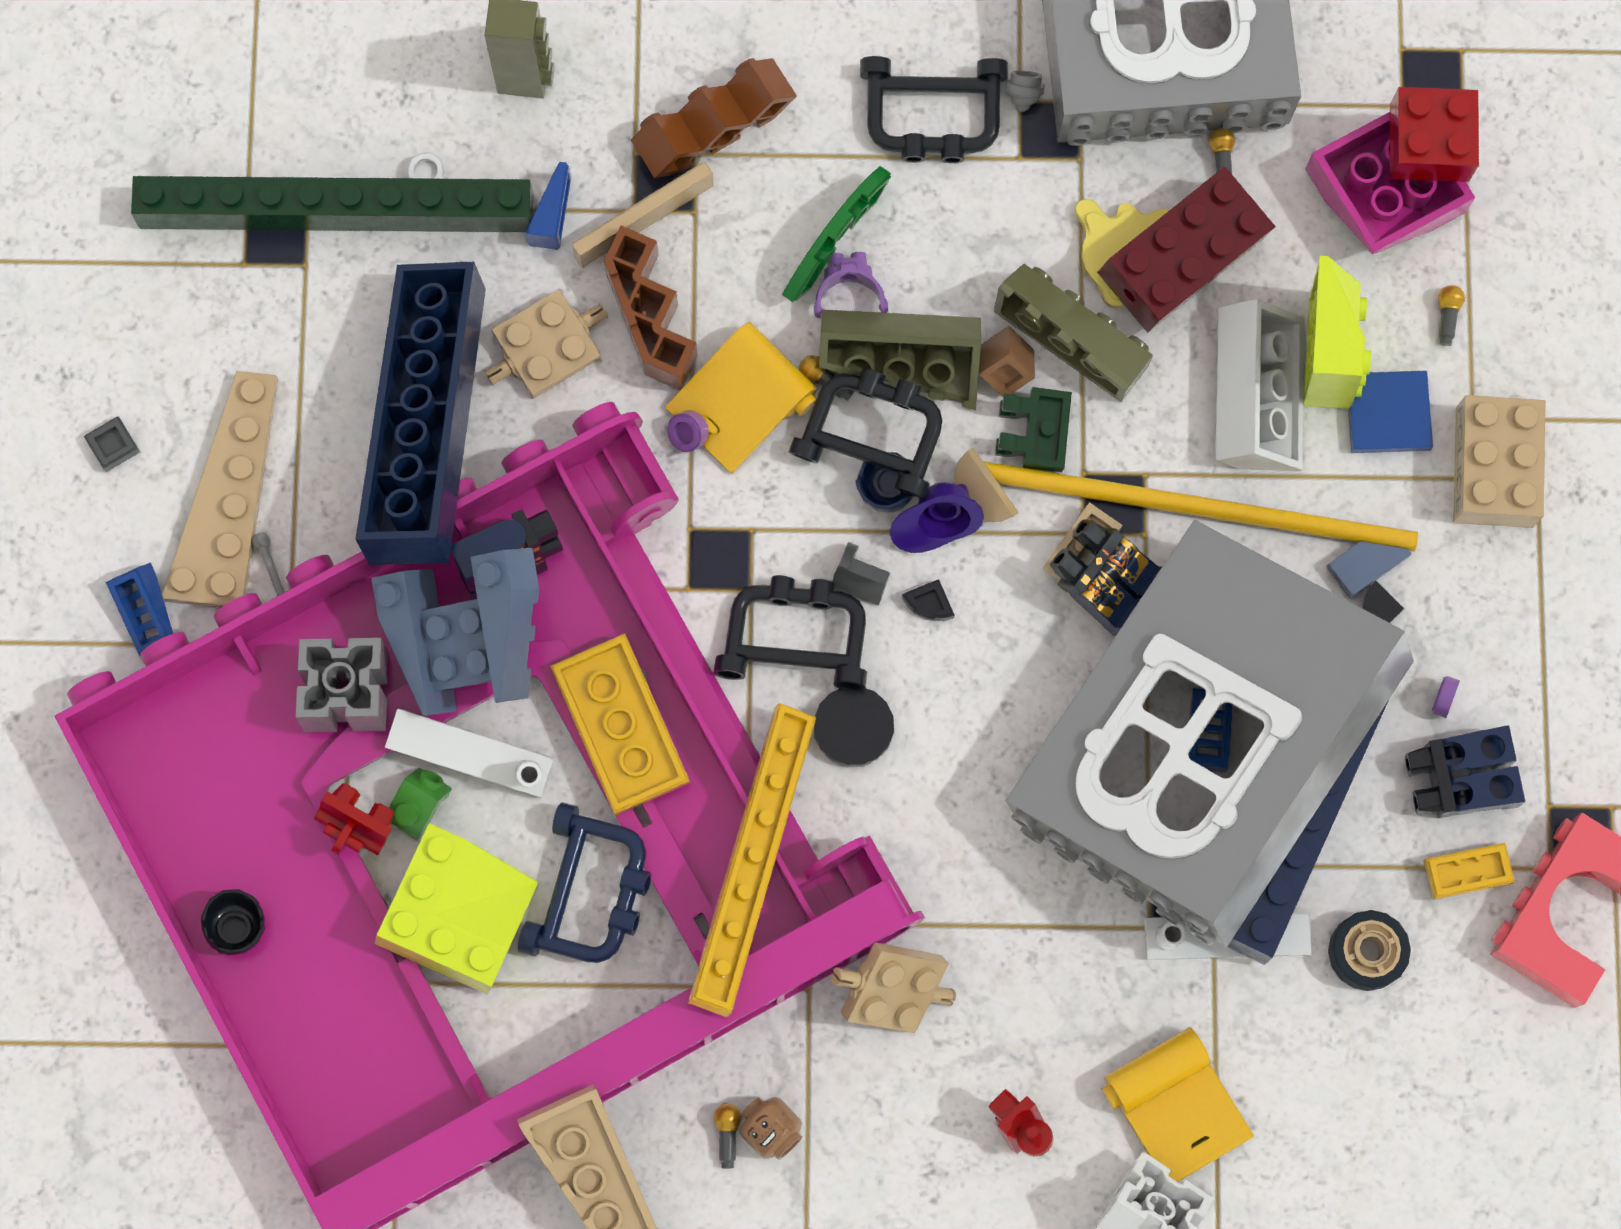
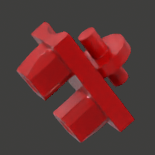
[314,783,394,856]
[988,1089,1054,1157]

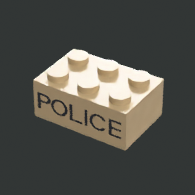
[1453,395,1546,528]

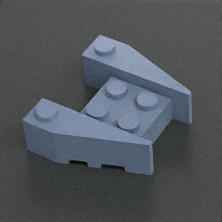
[371,548,539,716]

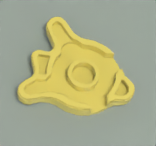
[1075,199,1169,309]

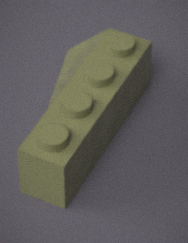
[484,0,554,99]
[993,264,1153,402]
[819,309,981,410]

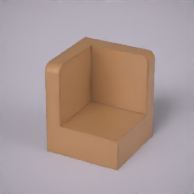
[979,326,1035,397]

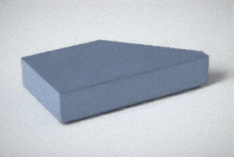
[1327,541,1412,599]

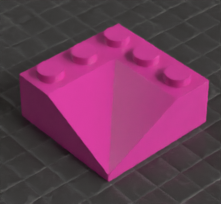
[1305,112,1475,255]

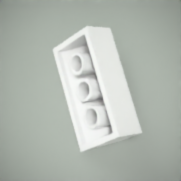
[1215,299,1304,471]

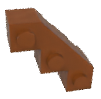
[631,58,797,178]
[604,225,698,390]

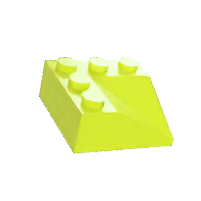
[1303,255,1371,409]
[374,823,538,995]

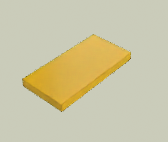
[550,633,690,816]

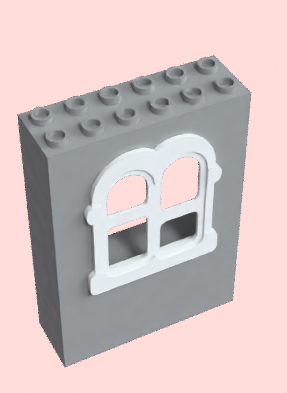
[1042,0,1301,146]
[1005,519,1414,948]

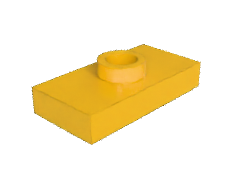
[1423,842,1515,900]

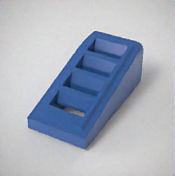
[526,162,571,250]
[106,562,173,656]
[1189,688,1233,773]

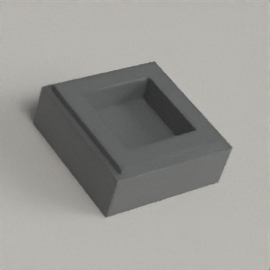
[84,416,140,472]

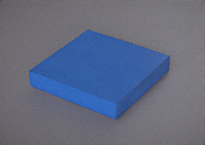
[1348,371,1433,453]

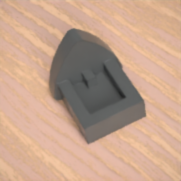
[832,542,890,606]

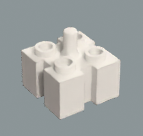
[1095,1151,1214,1229]

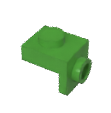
[389,768,452,840]

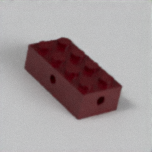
[1097,166,1276,333]

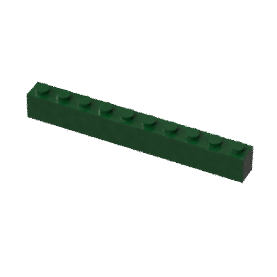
[131,176,534,232]

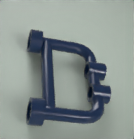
[518,802,651,963]

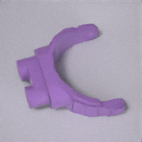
[814,252,888,318]

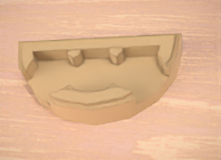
[954,448,1019,522]

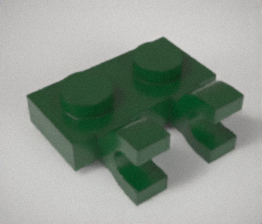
[995,387,1072,473]

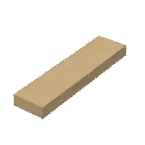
[572,162,713,268]

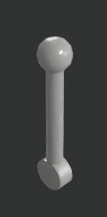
[252,532,285,596]

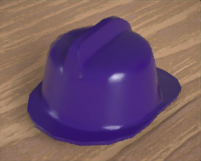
[889,482,984,553]

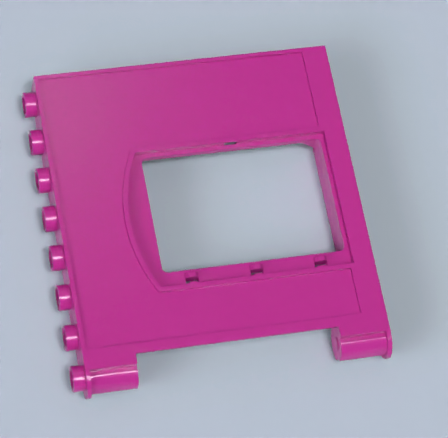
[54,402,925,1229]

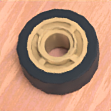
[1328,910,1411,991]

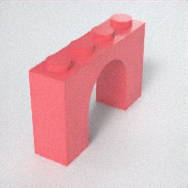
[1490,813,1621,1008]

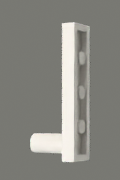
[385,708,554,798]
[1144,914,1312,960]

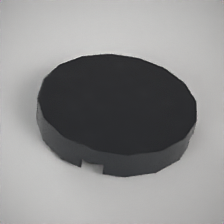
[814,688,894,767]

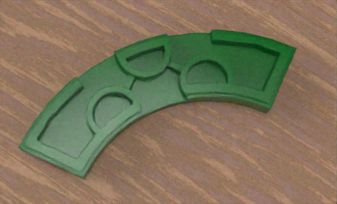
[782,166,891,302]

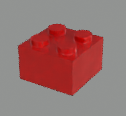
[1390,87,1479,182]

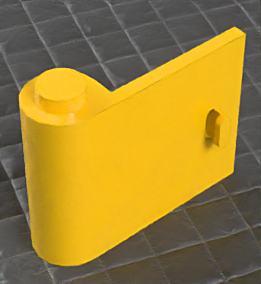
[665,322,818,474]
[1101,1027,1254,1182]

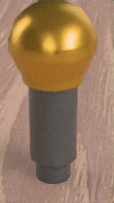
[1208,128,1236,174]
[1437,285,1466,346]
[799,355,855,401]
[713,1103,742,1169]

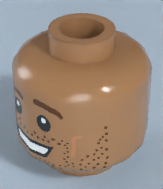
[740,1097,802,1160]

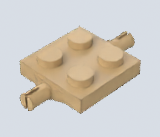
[484,289,608,399]
[831,942,956,1033]

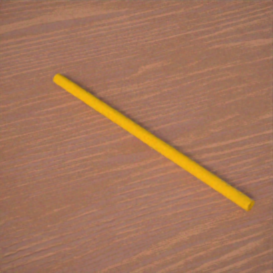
[983,461,1418,551]

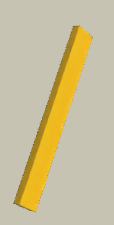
[688,703,816,1017]

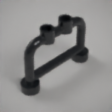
[860,56,1008,164]
[788,368,943,499]
[713,575,868,691]

